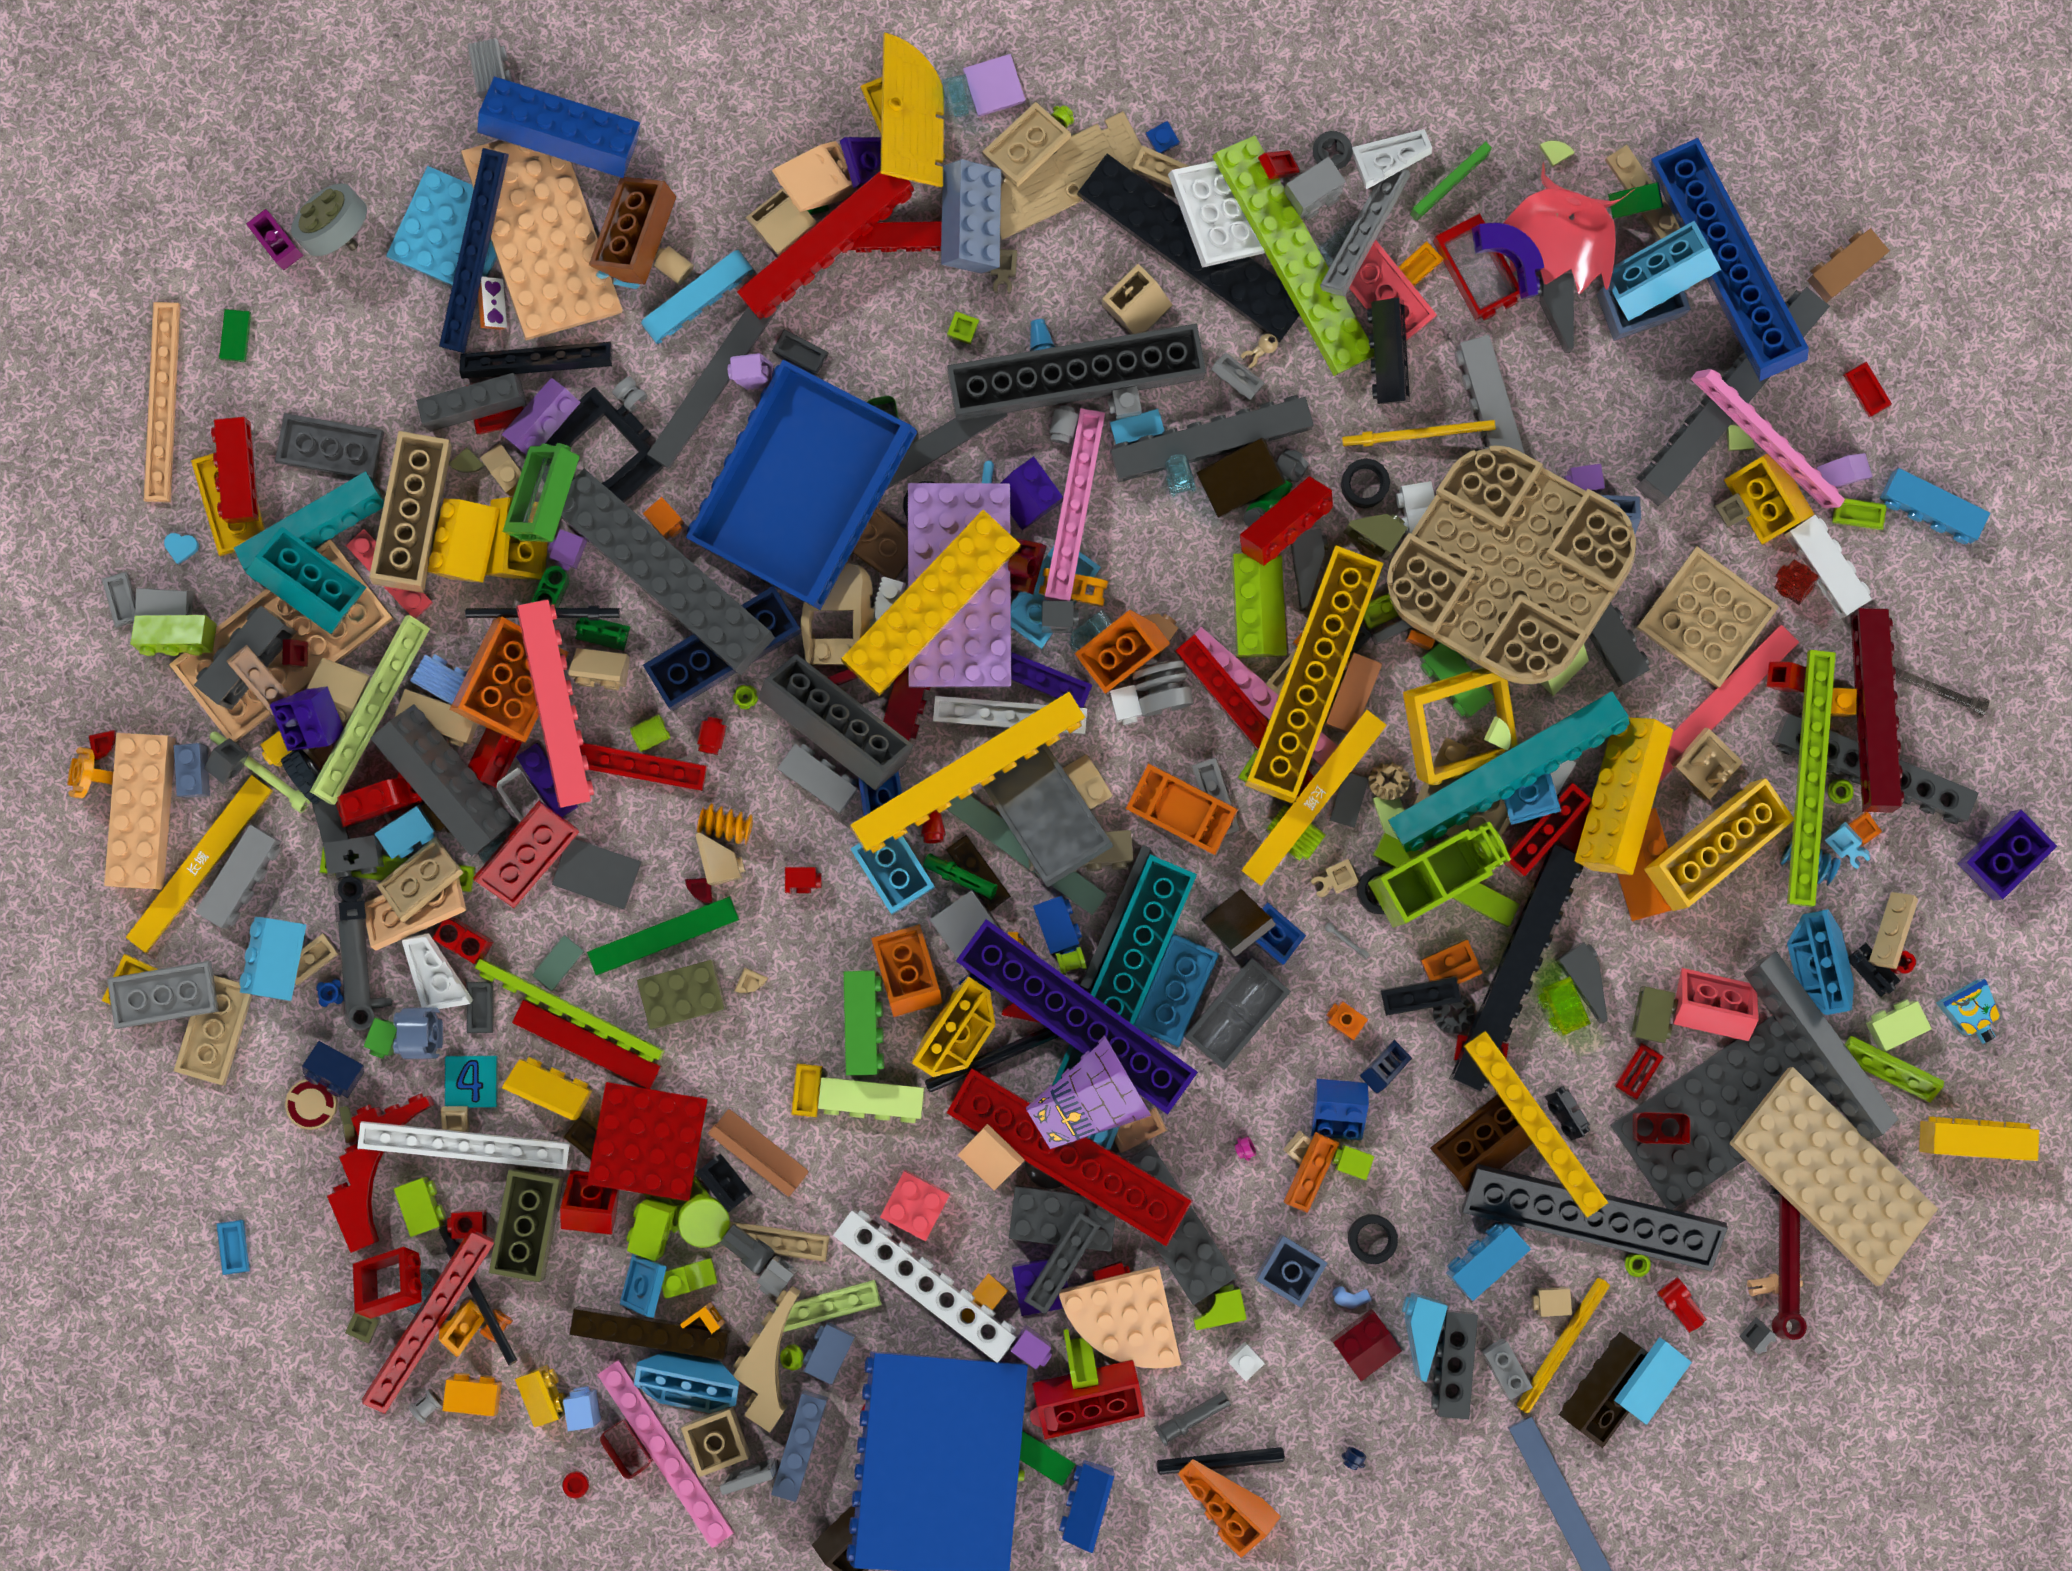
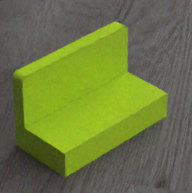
[1063,1329,1099,1389]

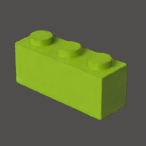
[130,615,217,656]

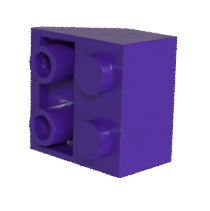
[270,686,344,751]

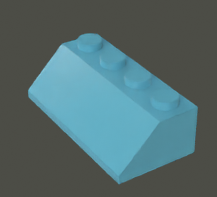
[1609,221,1721,321]

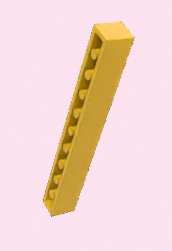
[849,692,1086,854]

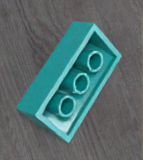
[246,527,367,634]

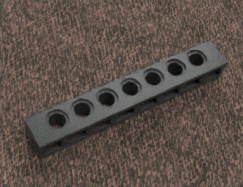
[1772,714,1979,824]

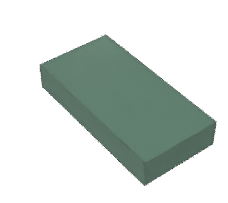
[532,935,585,991]

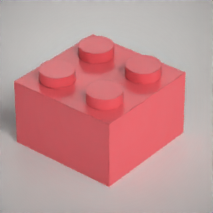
[880,1170,950,1241]

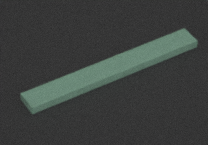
[946,795,1107,915]

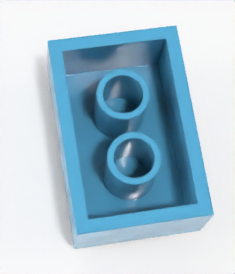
[1446,1222,1531,1301]

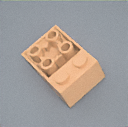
[772,141,857,212]

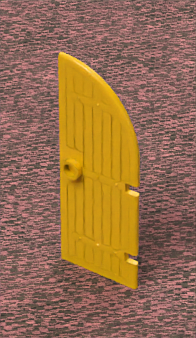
[880,32,944,187]

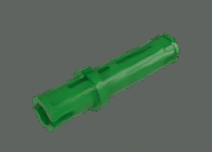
[923,853,998,900]

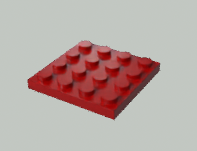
[587,1082,708,1201]

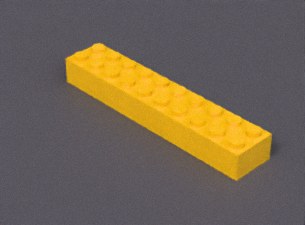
[1245,545,1384,804]

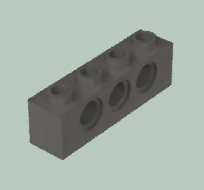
[1431,1310,1478,1420]

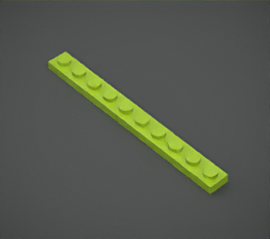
[1787,650,1836,907]

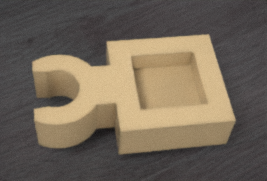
[1311,859,1360,897]

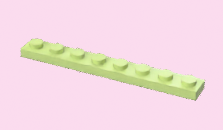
[310,615,430,805]

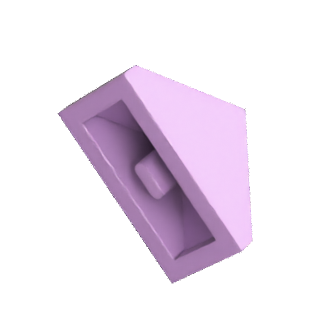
[1817,453,1873,488]

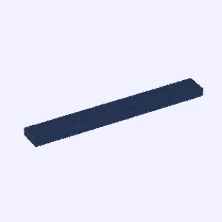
[439,148,509,353]

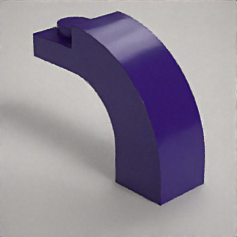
[1472,223,1544,299]

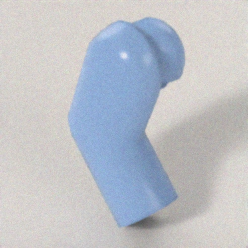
[1332,1286,1372,1309]

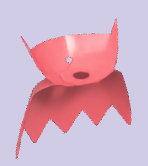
[1503,162,1635,294]

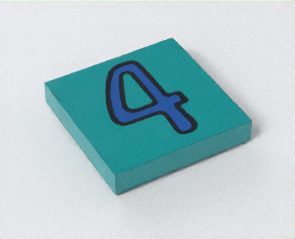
[445,1056,498,1108]

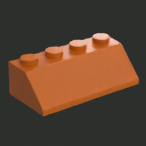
[1617,808,1672,921]

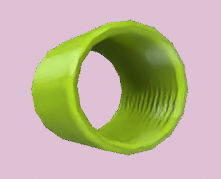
[630,714,671,752]

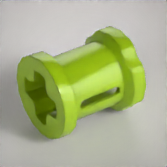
[1056,947,1087,975]

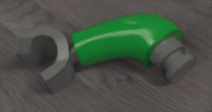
[1244,449,1309,527]

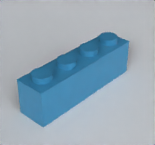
[1879,468,1991,544]

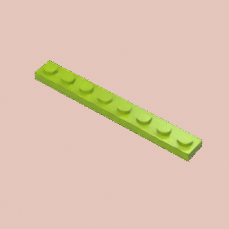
[475,959,665,1062]

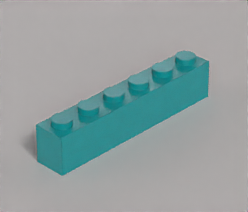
[234,471,385,582]

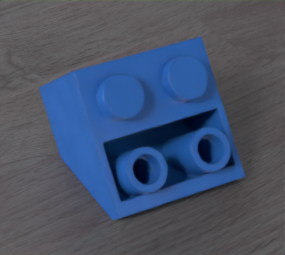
[1311,1079,1369,1141]

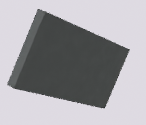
[983,743,1113,888]

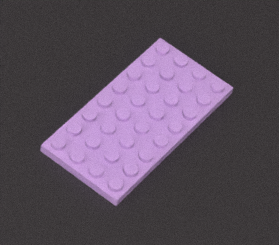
[908,483,1011,687]

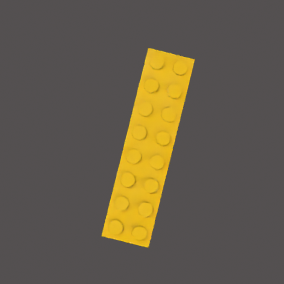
[841,509,1021,696]

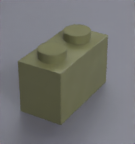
[1630,986,1677,1043]

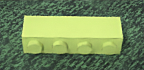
[818,1077,925,1123]

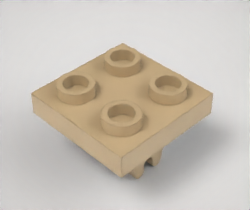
[1672,728,1743,800]

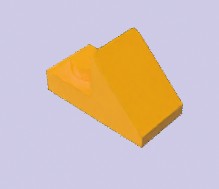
[439,1299,485,1357]

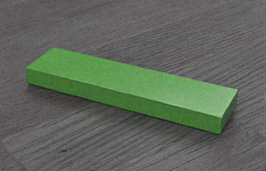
[1410,142,1492,221]

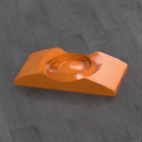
[1126,763,1238,855]

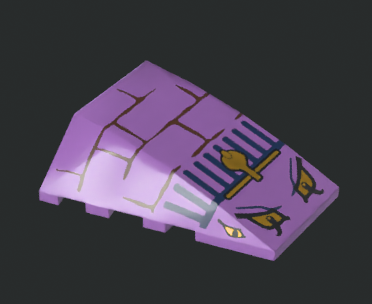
[1026,1035,1151,1149]

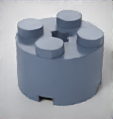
[393,1007,443,1059]

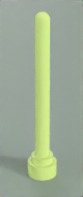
[210,731,311,813]

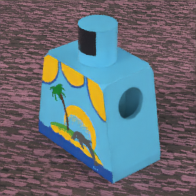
[1936,979,2000,1044]

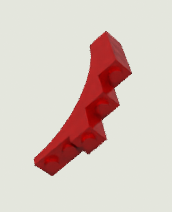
[327,1093,434,1253]

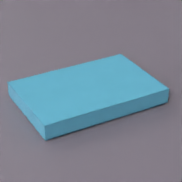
[1614,1337,1692,1425]

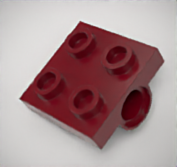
[1008,538,1047,595]

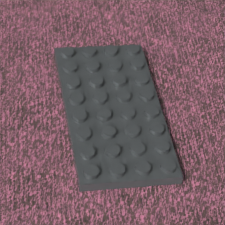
[1610,1015,1834,1210]

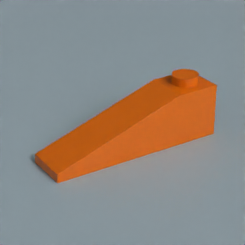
[1178,1459,1281,1558]

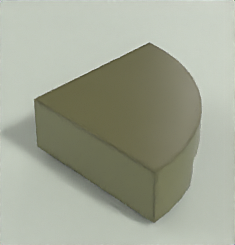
[448,447,485,473]
[339,1106,356,1143]

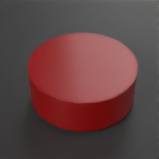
[562,1471,589,1499]

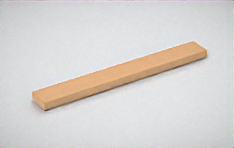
[144,302,180,503]

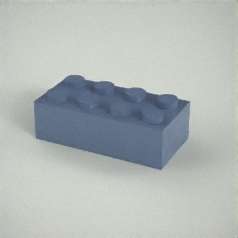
[941,159,1001,274]

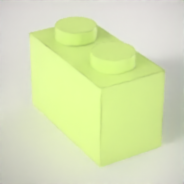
[1866,999,1932,1051]

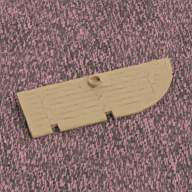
[1000,111,1142,240]

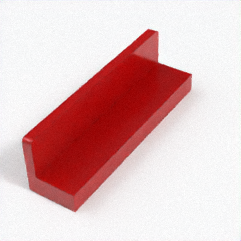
[468,727,522,788]

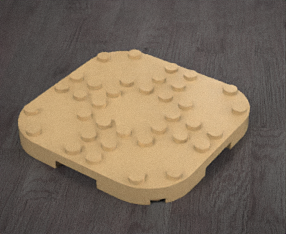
[1387,446,1636,684]

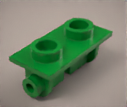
[575,618,631,651]

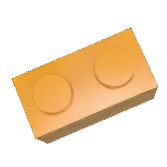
[442,1373,502,1416]

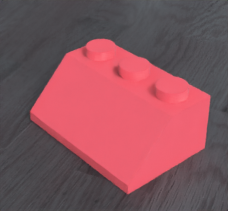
[1673,968,1758,1041]

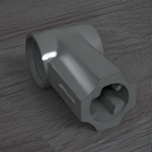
[720,1224,775,1274]

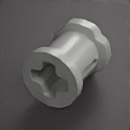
[408,1388,443,1423]

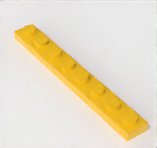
[1464,1031,1608,1218]

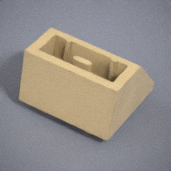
[745,188,818,256]
[1102,264,1173,334]
[569,648,630,691]

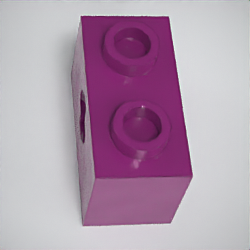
[246,209,304,270]

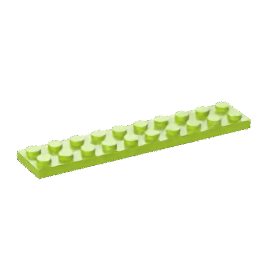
[1212,135,1375,376]

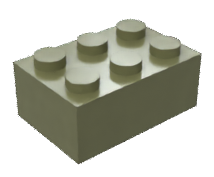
[637,960,727,1030]

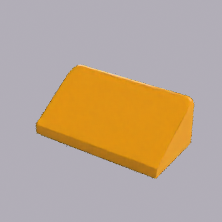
[962,1273,1008,1323]

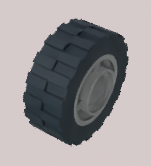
[281,749,322,804]

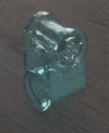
[1165,454,1196,498]
[1069,609,1113,652]

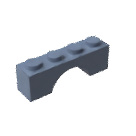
[771,1390,829,1502]

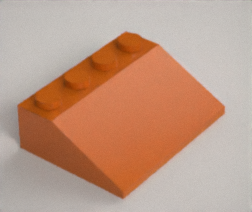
[449,617,569,743]

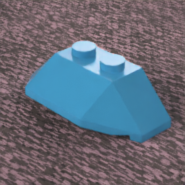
[1787,909,1854,1015]
[634,1351,739,1413]

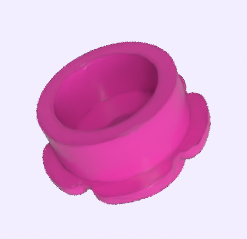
[1235,1136,1256,1161]

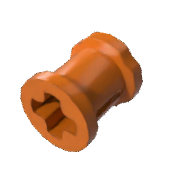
[480,1309,513,1342]

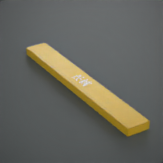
[1241,710,1387,887]
[125,775,273,953]

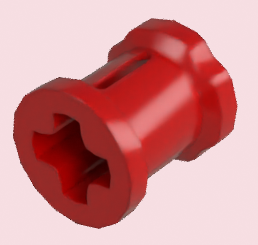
[1890,951,1916,974]

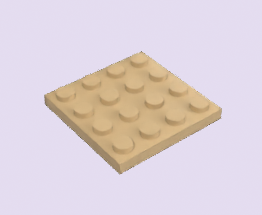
[1636,546,1779,688]

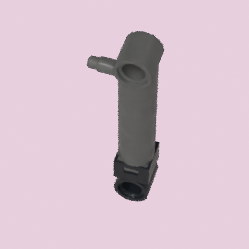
[334,876,392,1031]

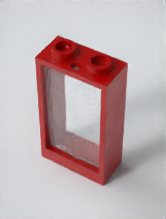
[1433,213,1520,321]

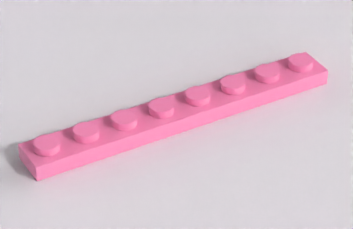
[1691,369,1845,508]
[1044,408,1105,601]
[1195,627,1338,767]
[597,1359,734,1548]

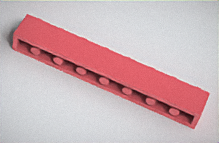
[516,600,594,808]

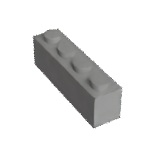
[196,825,282,929]

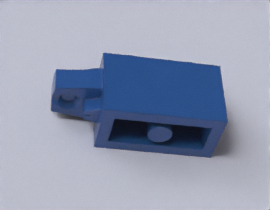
[1033,895,1082,955]

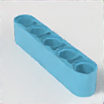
[641,250,754,344]

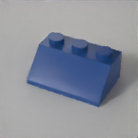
[1059,1460,1114,1553]

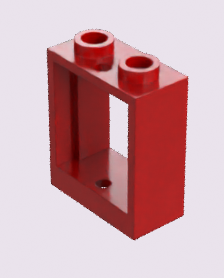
[353,1246,422,1319]

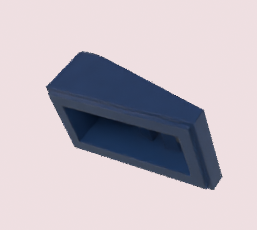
[1360,1040,1412,1093]

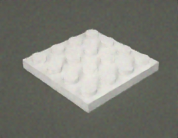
[1168,161,1265,268]

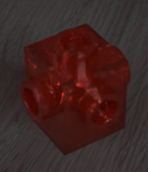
[1774,559,1819,605]

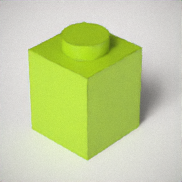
[1332,1145,1375,1180]

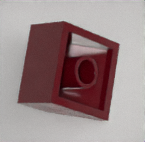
[1330,1309,1402,1381]

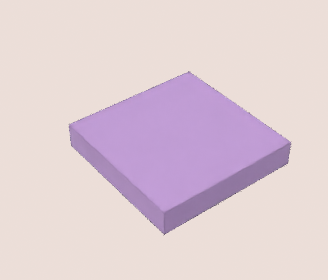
[963,54,1026,117]

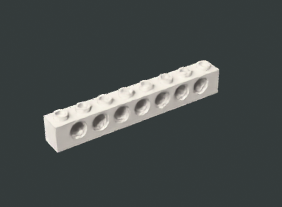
[833,1210,1019,1363]

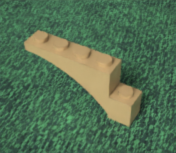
[733,1286,801,1433]

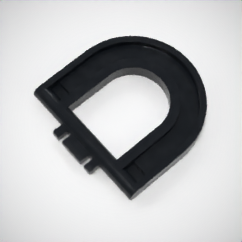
[544,387,664,503]

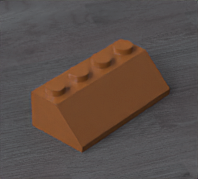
[589,177,677,285]

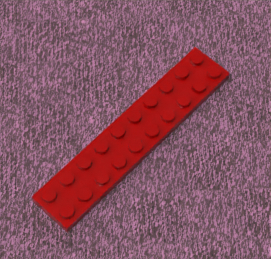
[947,1068,1193,1246]

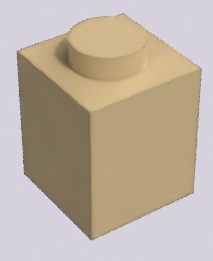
[1531,1287,1572,1317]

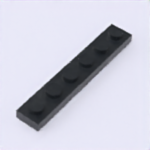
[459,341,613,379]

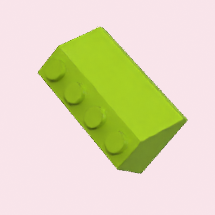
[1231,553,1287,658]

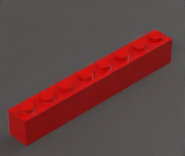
[737,171,915,320]

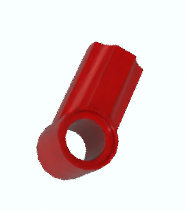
[1656,1277,1707,1333]

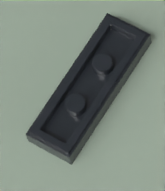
[1381,976,1462,1016]

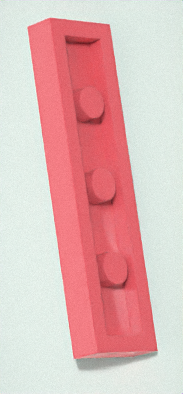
[345,529,434,619]

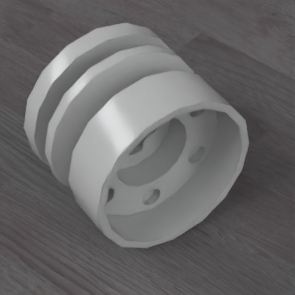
[1132,661,1194,717]

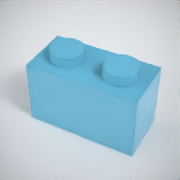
[374,802,435,859]

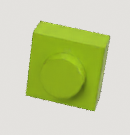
[947,311,979,345]

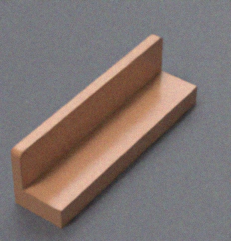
[707,1109,809,1197]

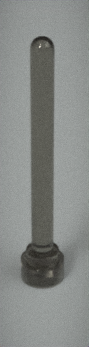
[1895,667,1990,718]

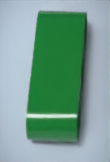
[531,566,570,608]

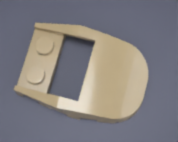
[800,563,874,665]

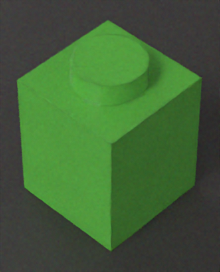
[363,1018,397,1059]

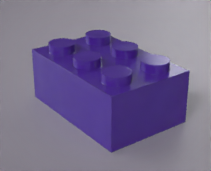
[1957,809,2057,901]

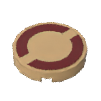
[285,1079,338,1130]

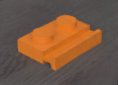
[1420,939,1483,984]

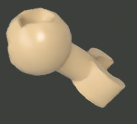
[1241,334,1278,369]

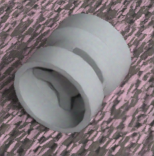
[612,376,648,412]

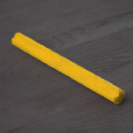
[1517,1278,1610,1413]

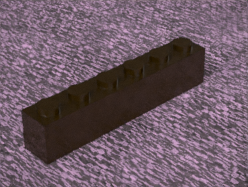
[569,1306,730,1360]

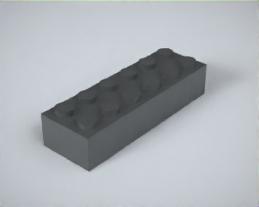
[758,654,914,791]
[370,704,514,857]
[1127,1144,1236,1305]

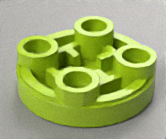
[677,1194,730,1248]

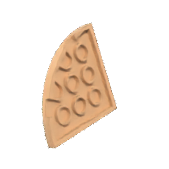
[1059,1266,1181,1368]

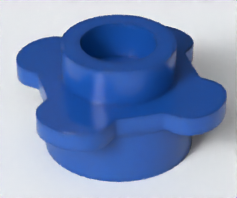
[316,979,344,1007]

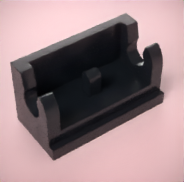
[696,1153,752,1213]

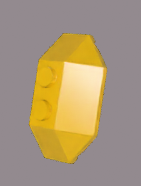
[911,976,996,1077]

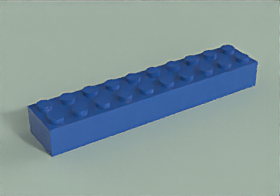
[1651,138,1809,381]

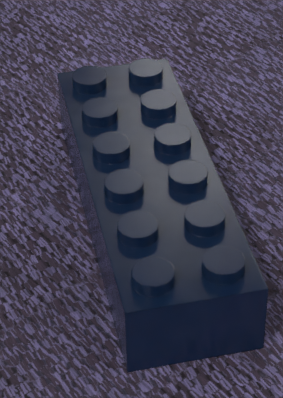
[643,585,802,711]

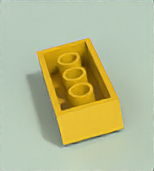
[1919,1116,2039,1161]

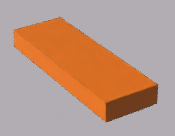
[1283,1132,1340,1213]

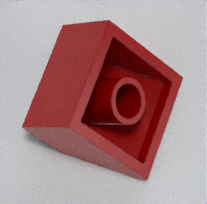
[560,1170,620,1235]

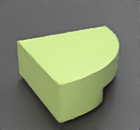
[1539,141,1575,167]
[1727,425,1755,451]
[1484,717,1511,751]

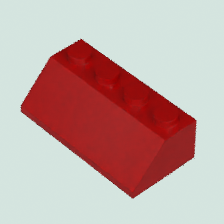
[1032,1360,1145,1440]

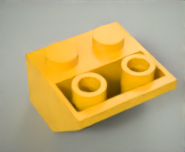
[515,1364,566,1428]

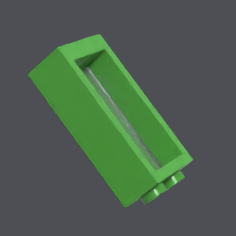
[502,443,580,542]

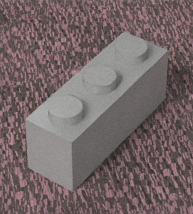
[777,744,858,815]

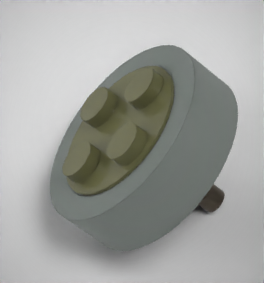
[291,183,367,256]

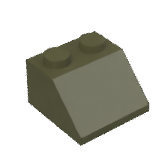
[1343,514,1408,560]

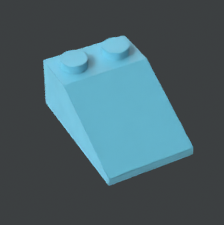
[1402,1292,1448,1382]

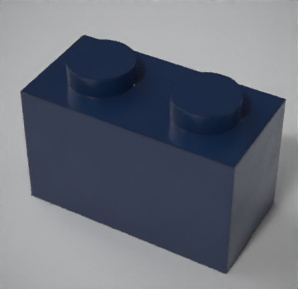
[302,1041,364,1098]

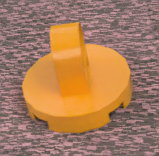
[67,747,113,799]

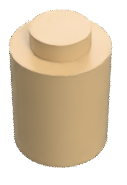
[654,246,694,285]

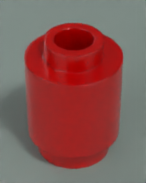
[697,717,727,755]

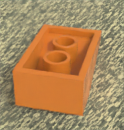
[871,924,943,1017]

